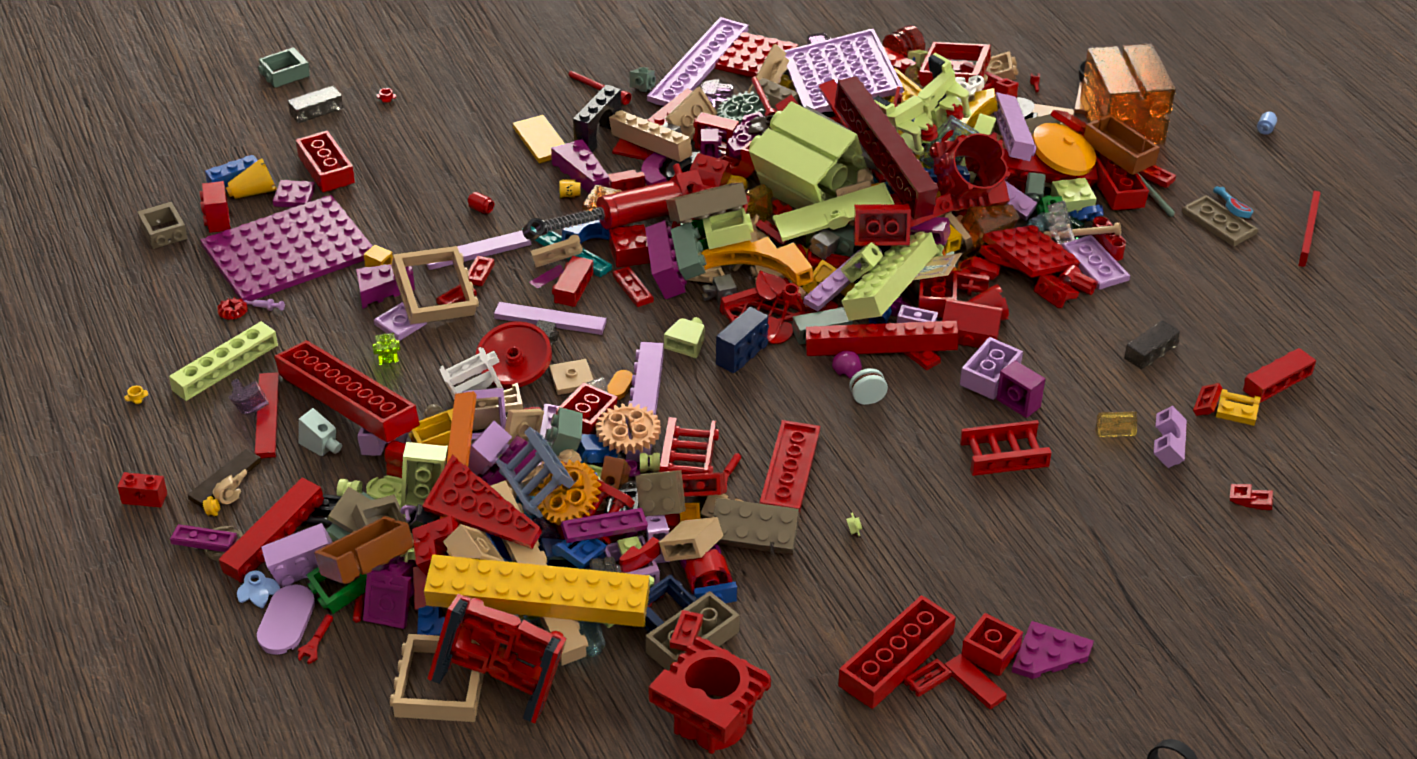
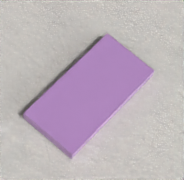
[1061,235,1130,290]

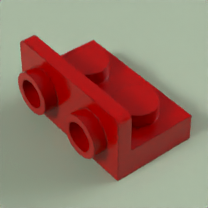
[1034,275,1080,308]

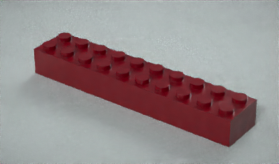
[834,76,938,219]

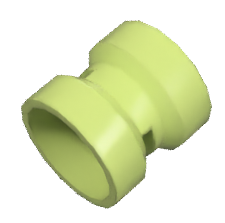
[640,453,660,473]
[337,479,362,496]

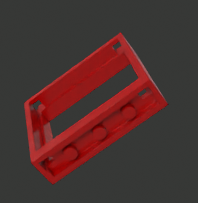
[917,42,991,87]

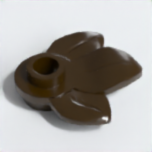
[748,115,773,135]

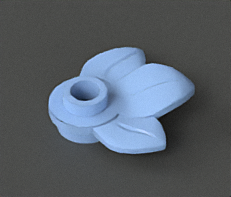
[237,571,280,609]

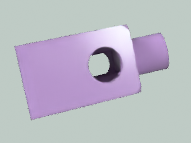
[644,515,670,563]

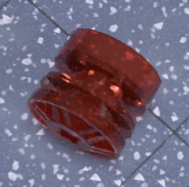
[883,25,925,58]

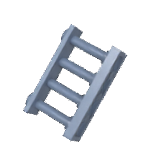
[496,427,575,518]

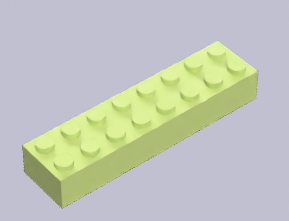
[842,231,938,321]

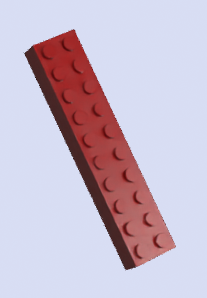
[274,340,420,443]

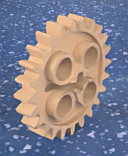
[596,403,661,454]

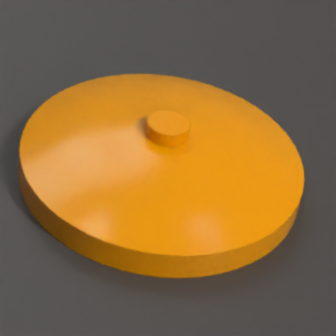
[1032,123,1096,176]

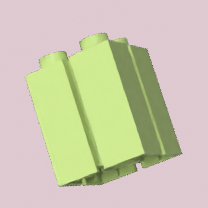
[749,101,867,209]

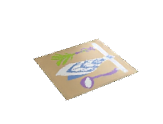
[913,253,962,280]

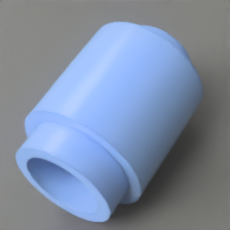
[1257,112,1277,134]

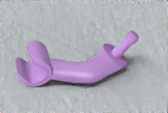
[400,505,416,522]

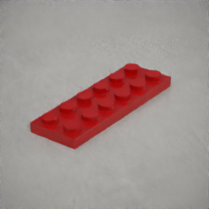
[760,420,821,514]

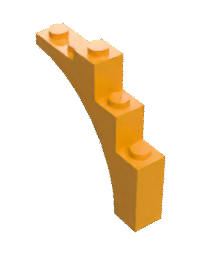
[701,237,814,287]

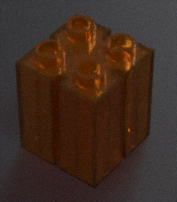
[1080,44,1176,146]

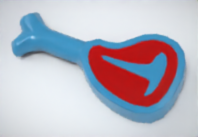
[1213,187,1253,218]

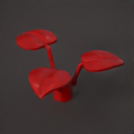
[756,270,838,344]

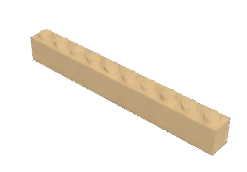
[491,481,588,666]

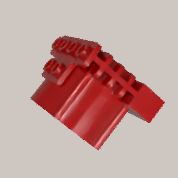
[930,133,1010,213]
[649,636,771,754]

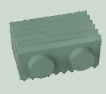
[1024,172,1046,204]

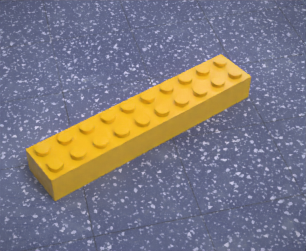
[424,554,650,627]

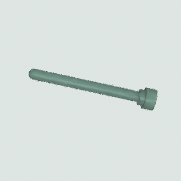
[1138,173,1175,217]

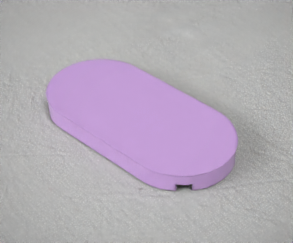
[257,585,315,655]

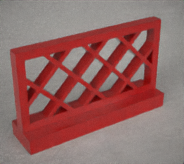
[719,278,806,323]

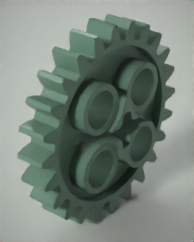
[717,91,770,125]

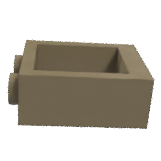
[137,202,188,249]
[351,495,413,539]

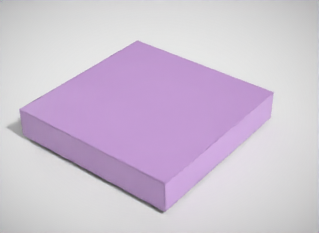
[374,303,427,341]

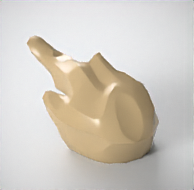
[857,168,875,184]
[213,469,247,504]

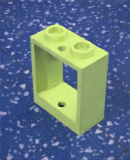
[702,208,754,249]

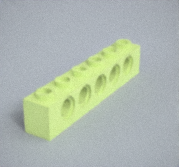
[169,321,278,401]

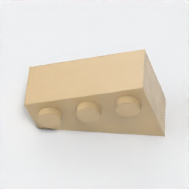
[472,383,523,431]

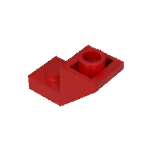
[957,256,1001,280]

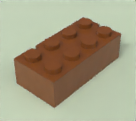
[1084,114,1160,175]
[314,516,414,584]

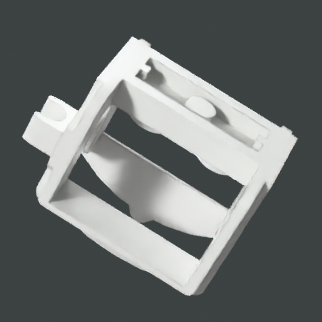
[439,347,504,399]

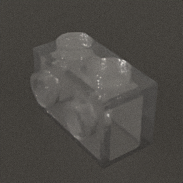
[1046,200,1075,244]

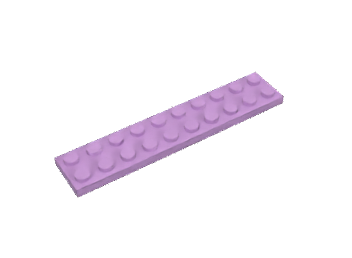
[647,17,748,106]

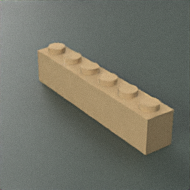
[609,111,692,162]

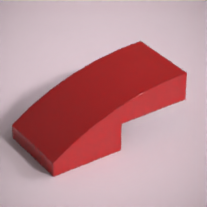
[1230,484,1273,510]
[619,537,660,573]

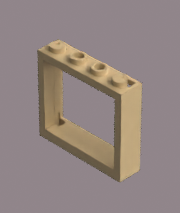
[391,246,479,325]
[390,634,484,722]

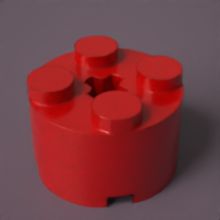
[685,549,732,595]

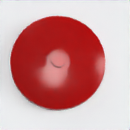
[476,321,552,388]

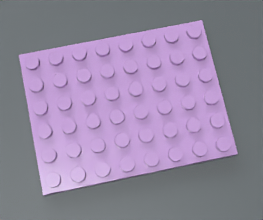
[784,28,904,113]

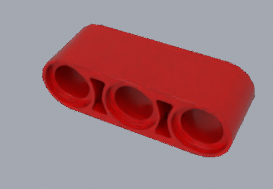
[1092,216,1126,261]

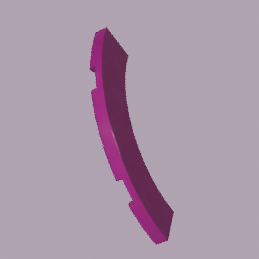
[641,152,671,185]

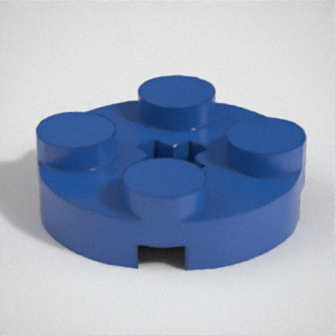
[1068,205,1104,225]

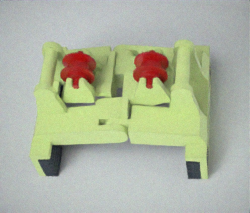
[873,53,972,155]

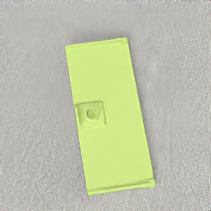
[772,182,894,242]

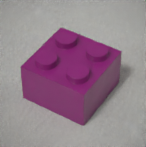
[996,360,1045,418]

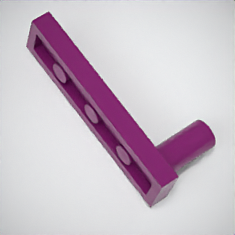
[561,508,648,543]

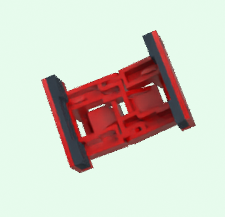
[427,594,567,723]

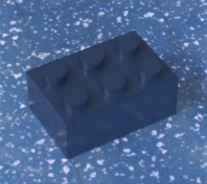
[716,307,769,374]

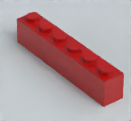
[219,477,324,583]

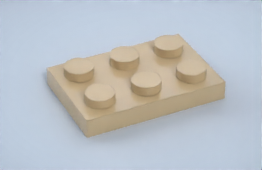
[665,87,717,141]

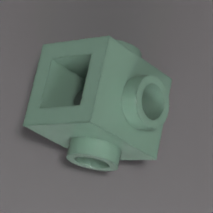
[630,67,656,92]

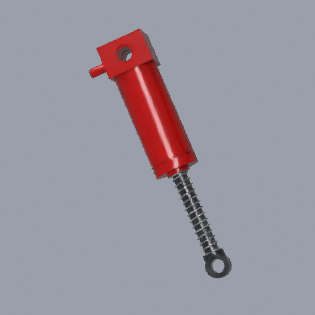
[522,164,703,241]

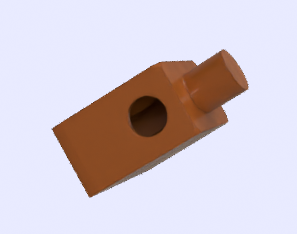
[600,456,631,502]

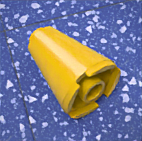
[226,159,277,199]

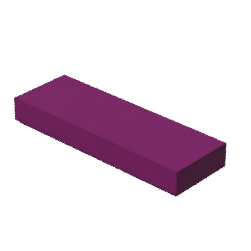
[170,524,238,552]

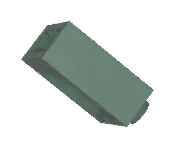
[258,47,310,88]

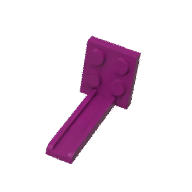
[363,556,418,629]

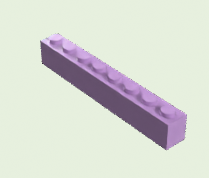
[993,92,1036,161]
[622,342,663,463]

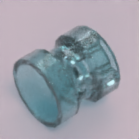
[1027,212,1052,232]

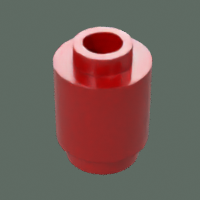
[467,192,495,214]

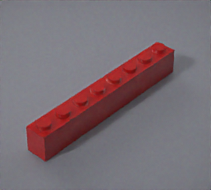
[965,149,1098,187]
[806,321,958,356]

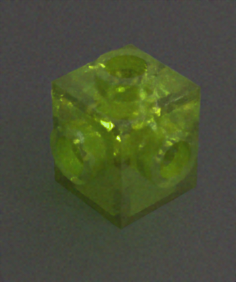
[372,333,400,364]

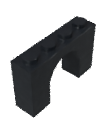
[573,85,621,153]

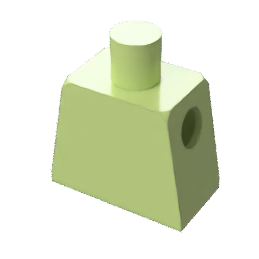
[840,242,883,283]
[664,317,705,358]

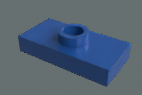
[694,582,737,603]

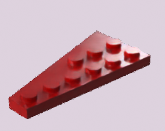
[422,454,542,549]

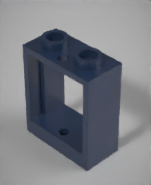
[644,575,697,633]

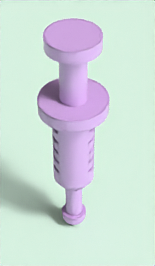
[244,299,285,311]

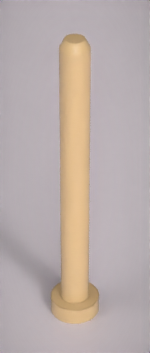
[1043,222,1121,238]

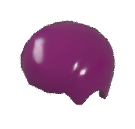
[832,351,862,378]

